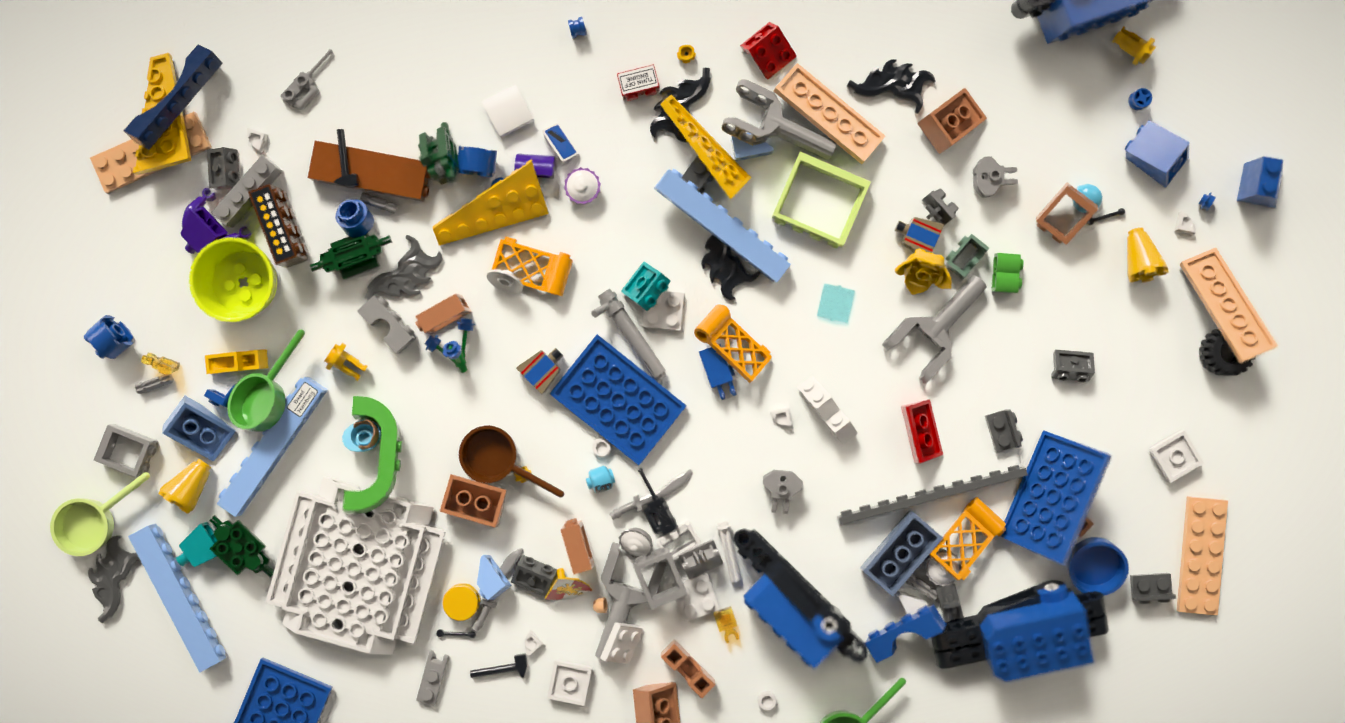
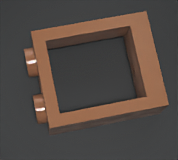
[1036,182,1098,245]
[415,293,472,334]
[560,518,595,575]

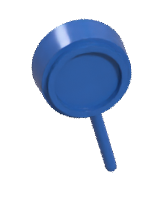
[1067,537,1129,596]

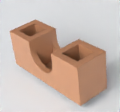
[661,639,716,698]

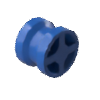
[567,16,587,39]
[1128,88,1153,110]

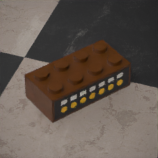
[248,184,309,268]

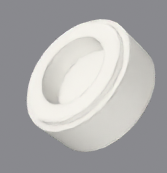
[592,438,611,457]
[757,690,777,711]

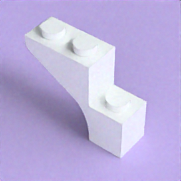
[797,376,858,445]

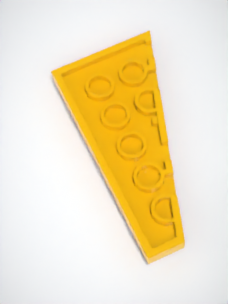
[133,53,192,176]
[661,95,752,199]
[433,159,549,246]

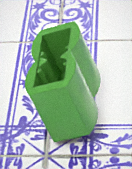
[992,253,1024,293]

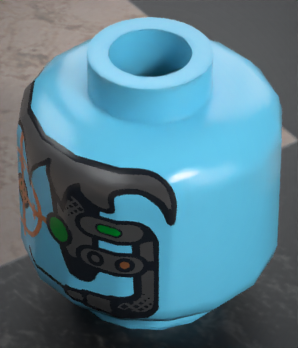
[586,466,615,494]

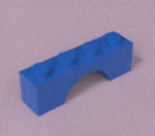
[865,605,946,663]

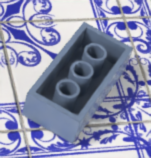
[860,510,943,597]

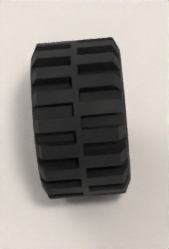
[1199,329,1256,376]

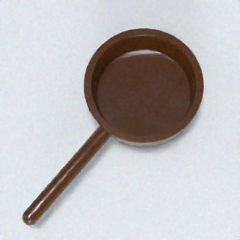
[459,425,565,498]

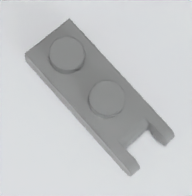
[416,650,449,706]

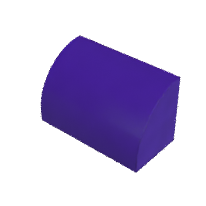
[514,153,556,179]

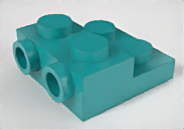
[621,261,671,312]

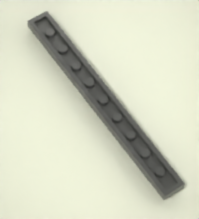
[837,465,1028,525]

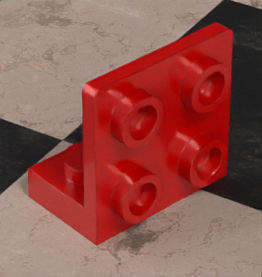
[740,22,797,79]

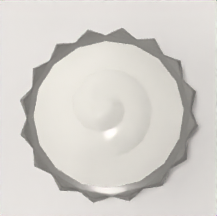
[618,527,653,558]
[924,549,962,587]

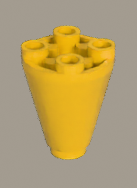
[1127,227,1169,283]
[158,459,212,514]

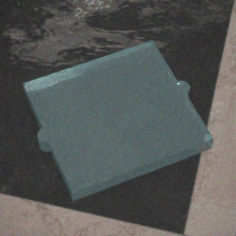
[816,283,855,323]

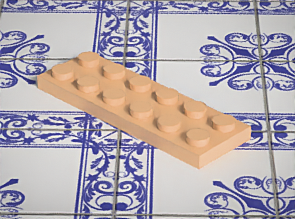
[773,63,885,164]
[90,112,212,193]
[1180,247,1278,363]
[1176,496,1228,615]

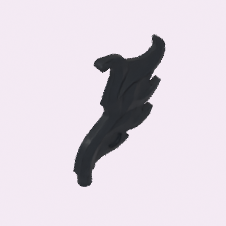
[847,59,936,114]
[650,67,711,143]
[701,235,761,300]

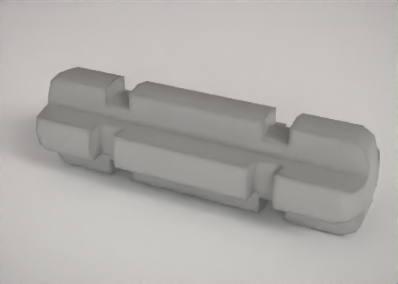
[360,192,398,214]
[135,373,174,394]
[906,574,938,601]

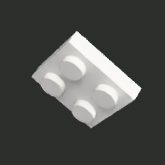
[642,291,684,331]
[1149,430,1204,483]
[672,573,720,622]
[601,622,643,664]
[547,659,592,706]

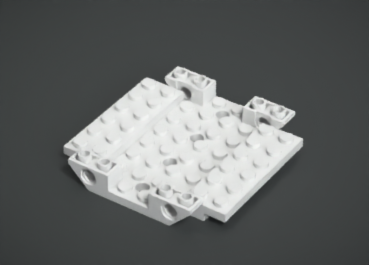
[265,476,446,655]

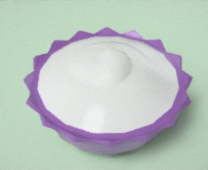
[564,167,601,205]

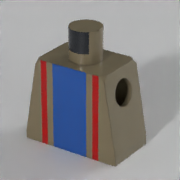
[894,217,944,253]
[516,348,564,394]

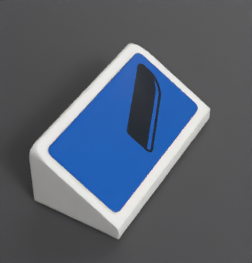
[542,122,579,164]

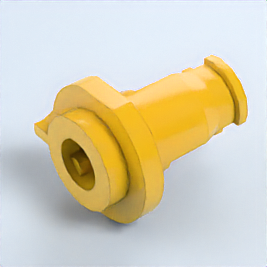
[1112,26,1156,66]
[324,342,368,381]

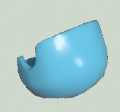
[1072,183,1103,214]

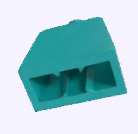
[176,522,217,567]

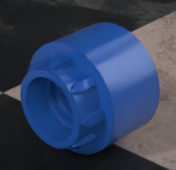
[335,199,374,238]

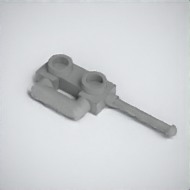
[280,49,333,110]

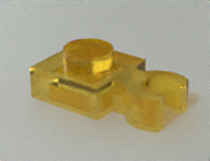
[141,352,180,375]
[713,606,739,643]

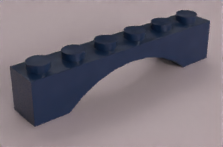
[123,44,223,150]

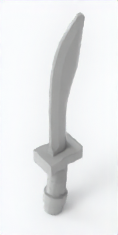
[609,469,692,520]
[472,548,523,632]

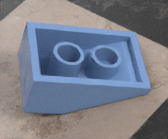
[162,395,236,462]

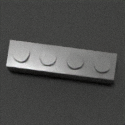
[211,155,283,228]

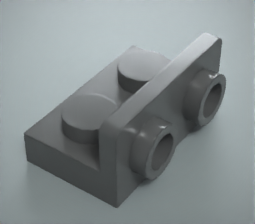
[207,147,240,189]
[682,155,714,194]
[1051,349,1095,383]
[984,409,1023,452]
[511,555,557,597]
[1130,573,1176,604]

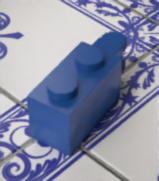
[699,344,737,401]

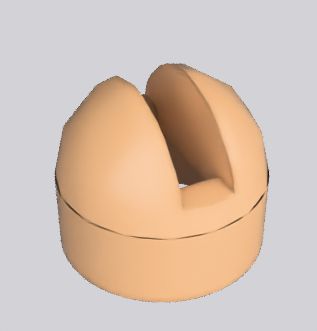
[593,597,608,613]

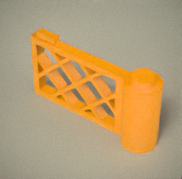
[492,236,573,297]
[694,304,772,383]
[929,497,1006,581]

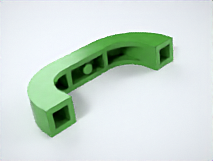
[343,396,402,514]

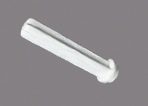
[716,521,741,582]

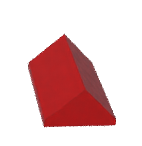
[901,399,943,463]

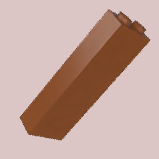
[307,140,431,202]

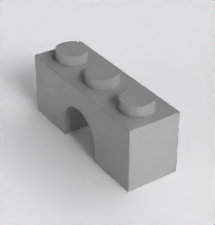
[357,295,417,354]

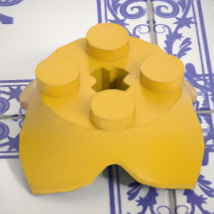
[895,249,952,295]

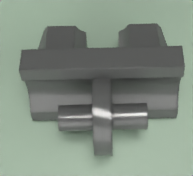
[922,188,959,226]
[936,583,964,622]

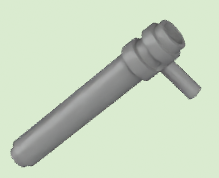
[591,288,667,381]

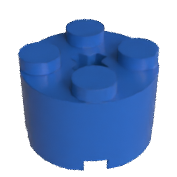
[458,146,497,177]
[83,315,134,359]

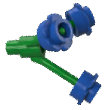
[425,318,476,373]

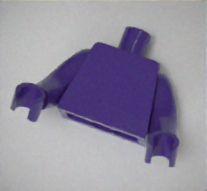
[180,188,252,254]

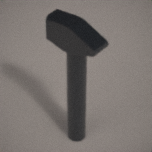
[334,129,359,187]
[470,653,528,678]

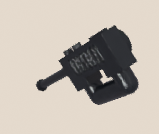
[638,468,679,535]

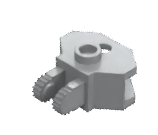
[973,156,1018,198]
[762,469,803,514]

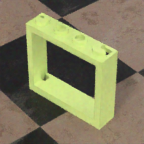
[772,152,871,248]

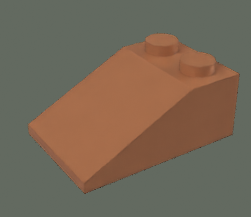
[917,88,987,154]

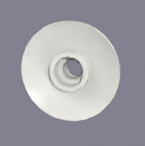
[486,270,523,294]

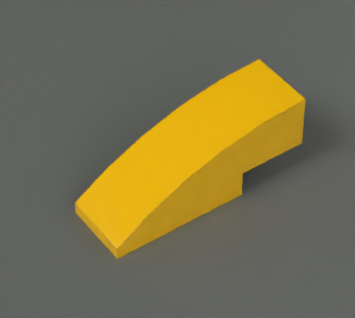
[205,349,269,374]

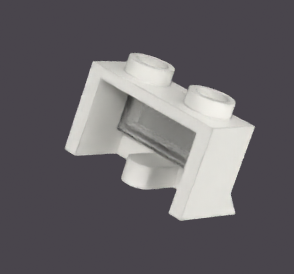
[656,520,702,563]

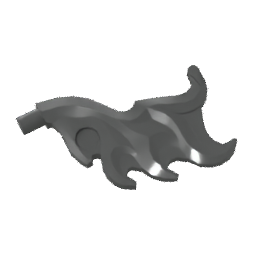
[365,235,442,300]
[88,535,141,623]

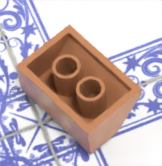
[439,474,507,528]
[633,682,680,723]

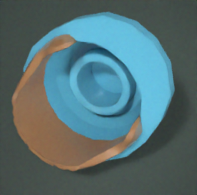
[342,420,381,452]

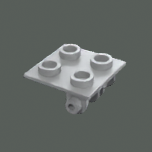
[678,539,724,579]

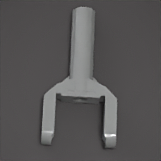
[721,79,836,160]
[882,275,987,384]
[595,542,667,661]

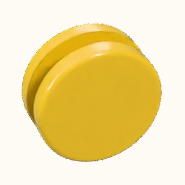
[443,583,480,621]

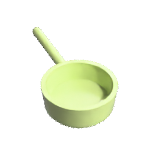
[50,472,150,556]

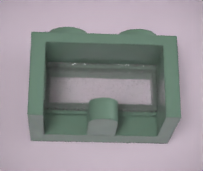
[945,234,989,280]

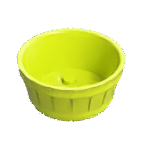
[189,238,277,322]

